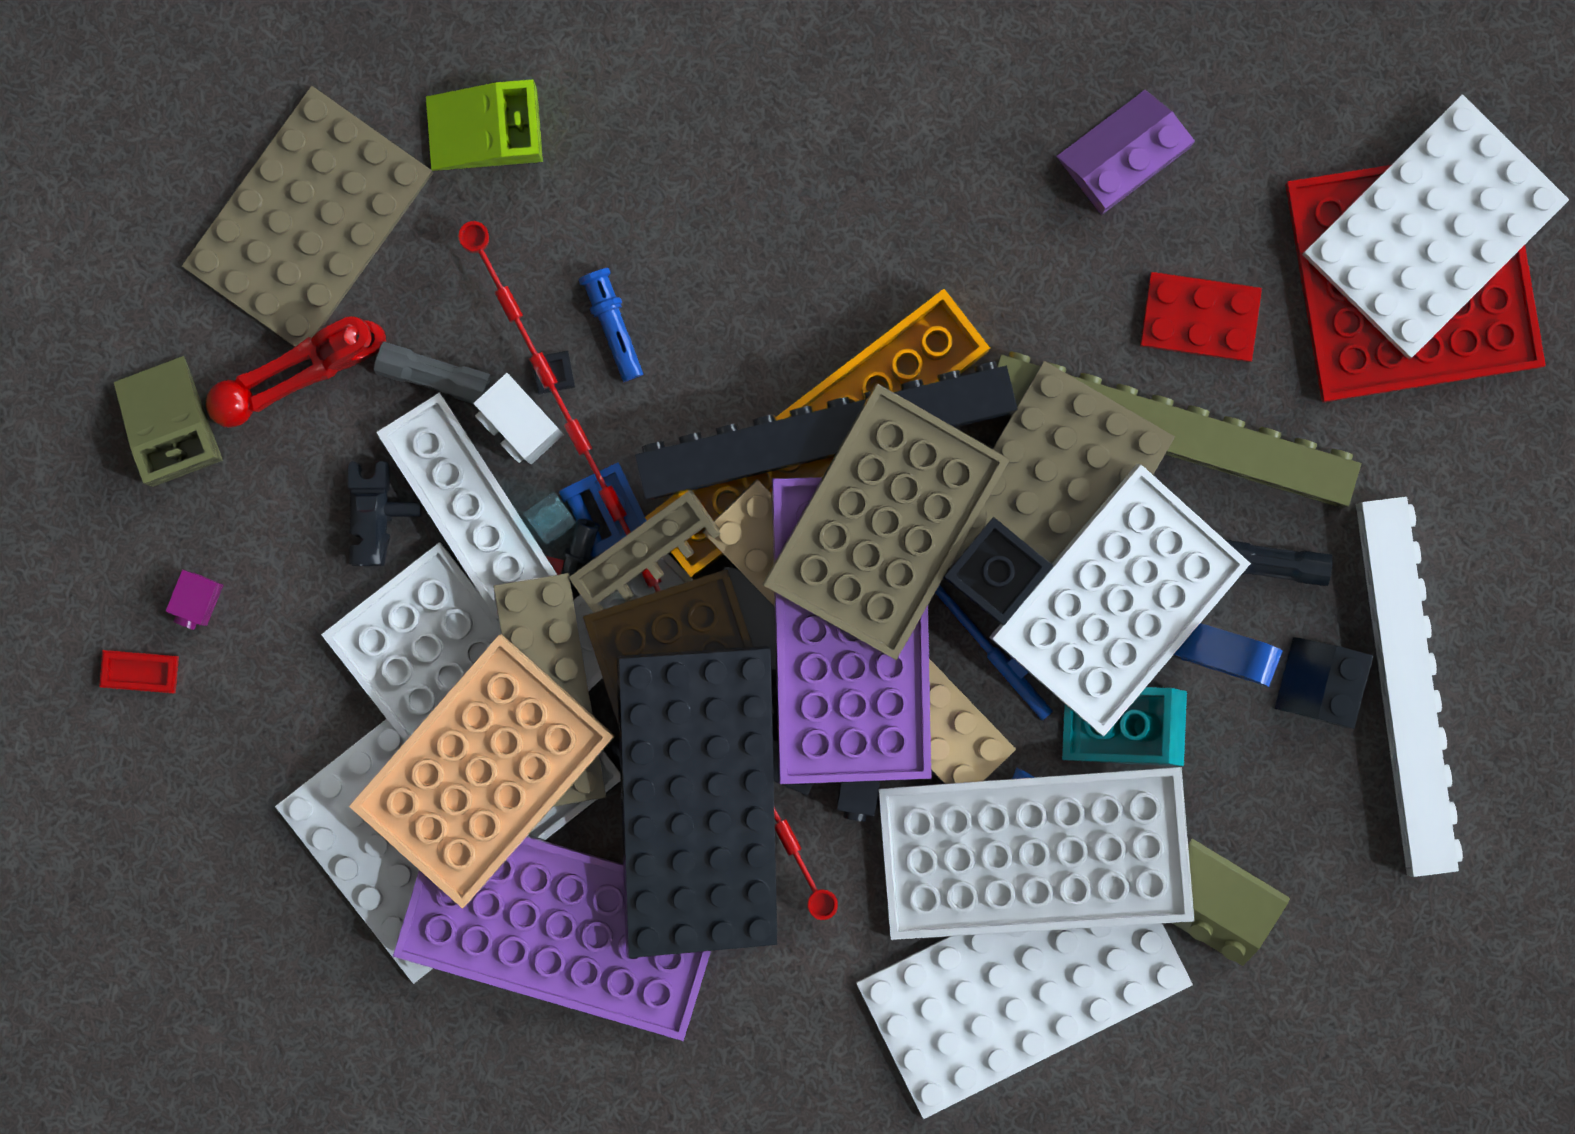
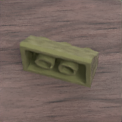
[1172,839,1290,966]

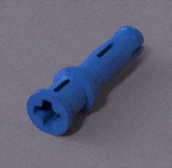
[578,268,643,382]

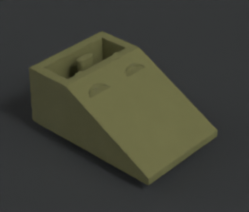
[114,356,223,487]

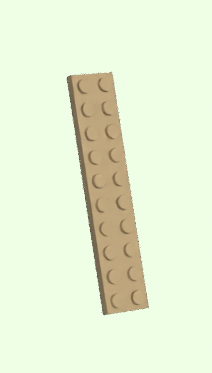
[702,479,1016,784]

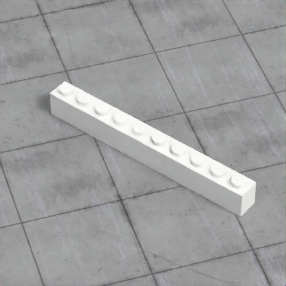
[1356,497,1463,877]

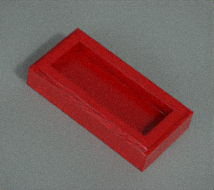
[99,650,179,693]

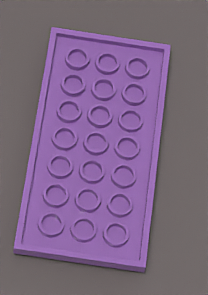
[772,477,931,784]
[393,836,711,1041]

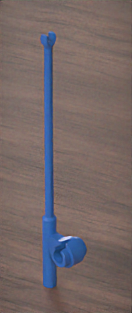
[935,584,1053,720]

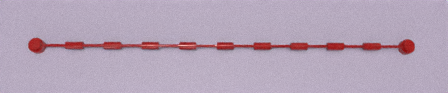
[459,221,838,920]

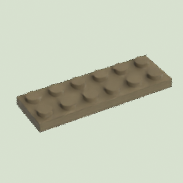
[493,573,606,807]

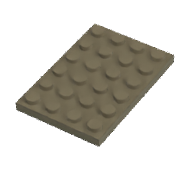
[182,86,433,347]
[949,361,1175,568]
[762,383,1010,660]

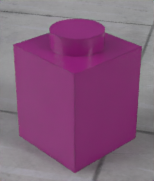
[166,569,224,630]

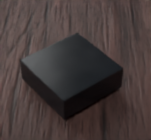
[533,351,576,395]

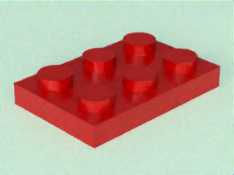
[1140,272,1262,362]

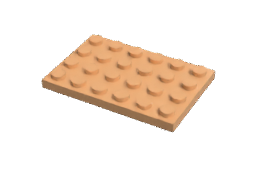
[349,634,615,909]

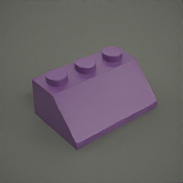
[1056,90,1195,215]

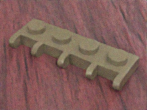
[569,490,721,613]

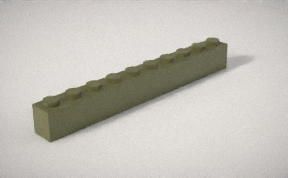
[997,351,1362,508]

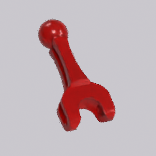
[206,316,386,428]

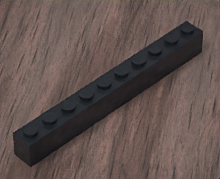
[635,361,1018,501]

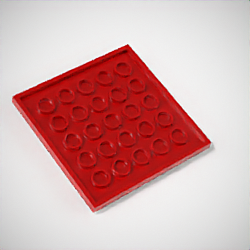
[1285,165,1546,403]

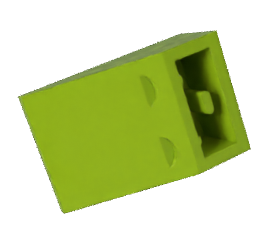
[426,79,543,171]

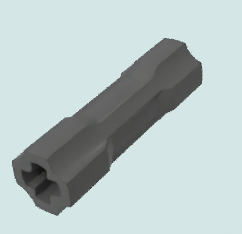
[374,342,491,404]

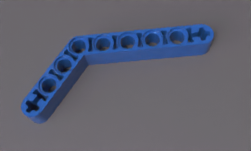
[1173,623,1283,687]

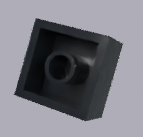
[943,517,1053,626]

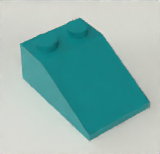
[1062,687,1187,766]

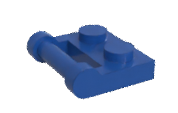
[559,462,647,558]

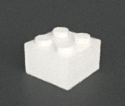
[473,373,564,464]

